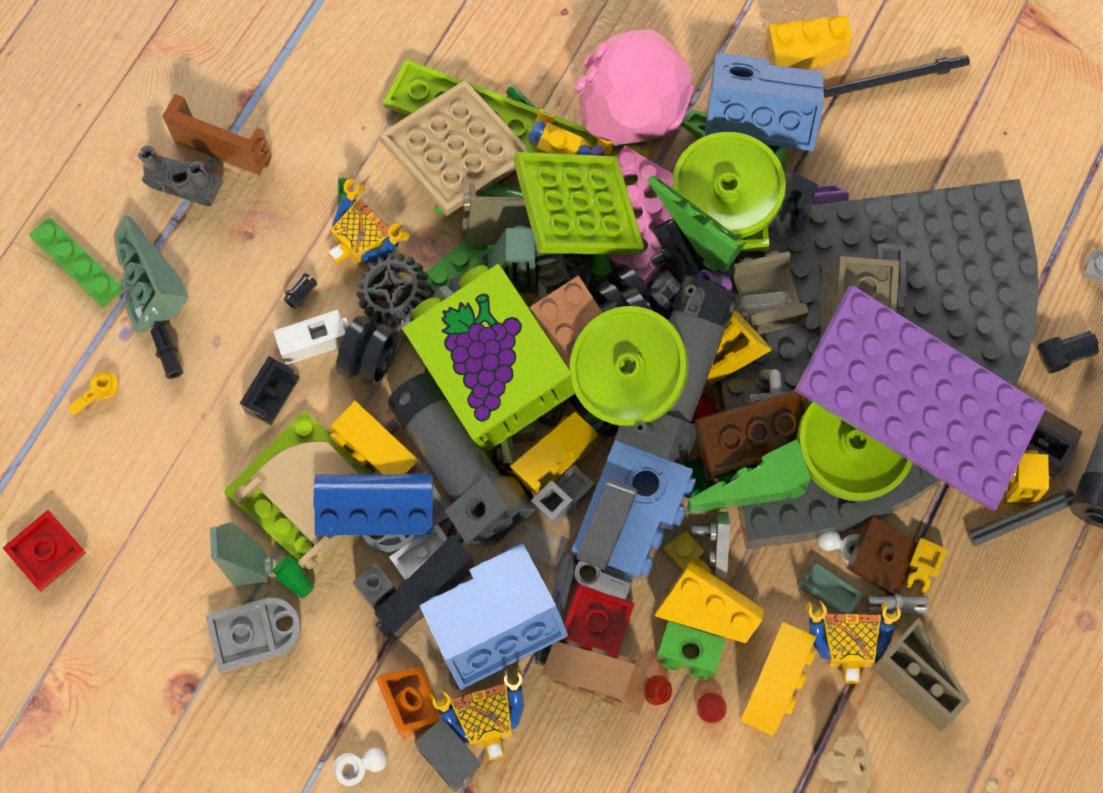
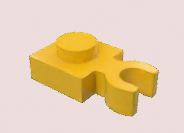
[906,538,948,595]

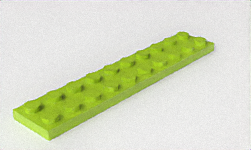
[383,59,650,185]

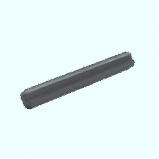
[968,489,1074,546]
[535,552,577,666]

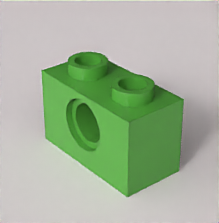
[657,621,726,680]

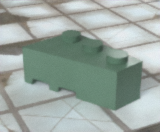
[485,226,537,293]

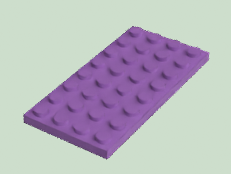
[794,286,1046,510]

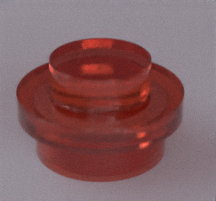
[644,675,672,706]
[696,693,727,724]

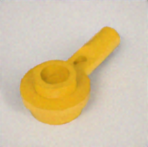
[67,371,119,415]

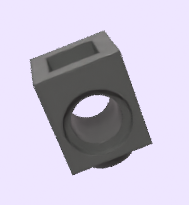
[353,563,397,612]

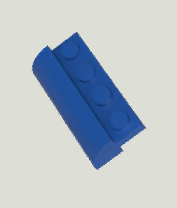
[313,474,433,536]

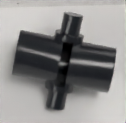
[650,218,702,280]

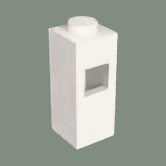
[273,310,349,365]

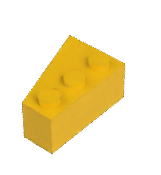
[766,15,853,70]
[704,310,772,389]
[327,401,418,474]
[510,412,602,496]
[654,559,764,643]
[740,622,817,736]

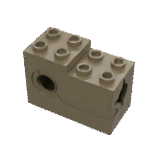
[819,256,899,340]

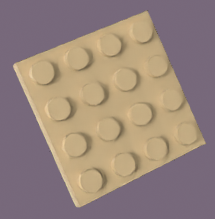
[379,80,531,216]

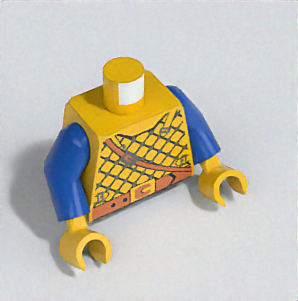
[528,109,614,156]
[327,179,409,265]
[806,600,901,684]
[430,668,524,761]

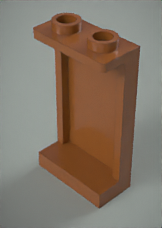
[162,94,272,176]

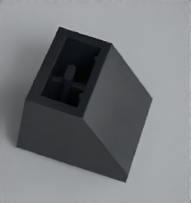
[1026,410,1083,479]

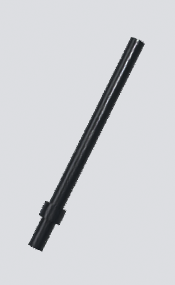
[823,55,970,98]

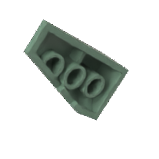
[114,215,189,333]
[210,522,273,586]

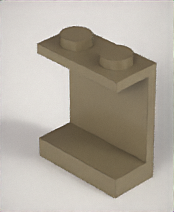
[462,183,531,245]
[732,251,809,334]

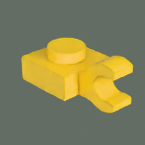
[664,530,712,573]

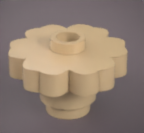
[819,735,873,793]

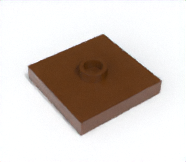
[846,516,918,596]

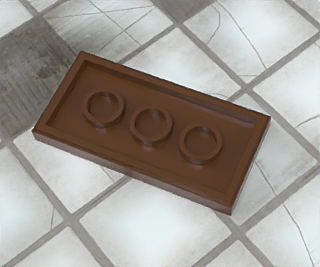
[693,390,809,477]

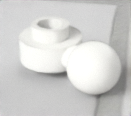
[817,531,860,564]
[332,747,387,786]

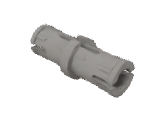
[867,594,929,617]

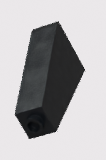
[374,535,475,641]

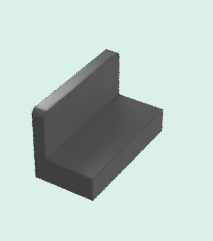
[414,719,481,793]

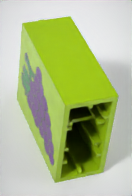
[402,263,575,453]

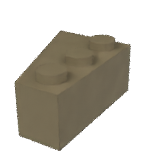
[872,618,970,732]

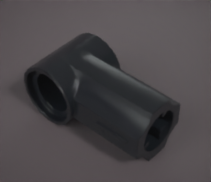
[1037,330,1099,373]

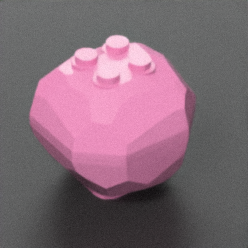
[574,29,694,146]

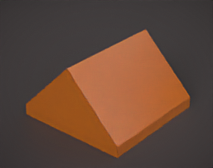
[376,666,441,740]

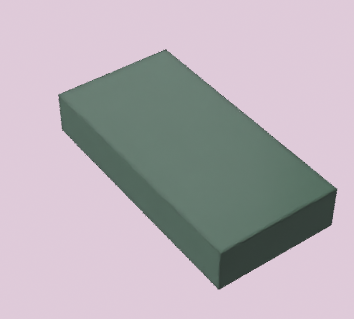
[798,561,865,614]

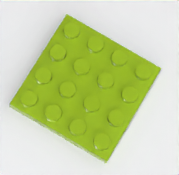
[513,152,644,255]
[223,411,373,569]

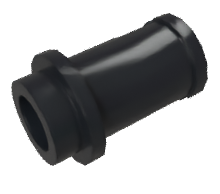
[283,273,318,309]

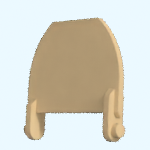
[234,442,359,570]

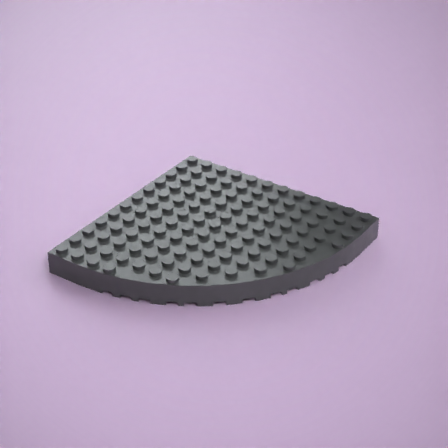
[693,179,1039,549]

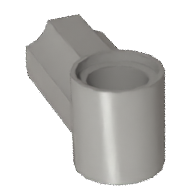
[574,561,633,600]

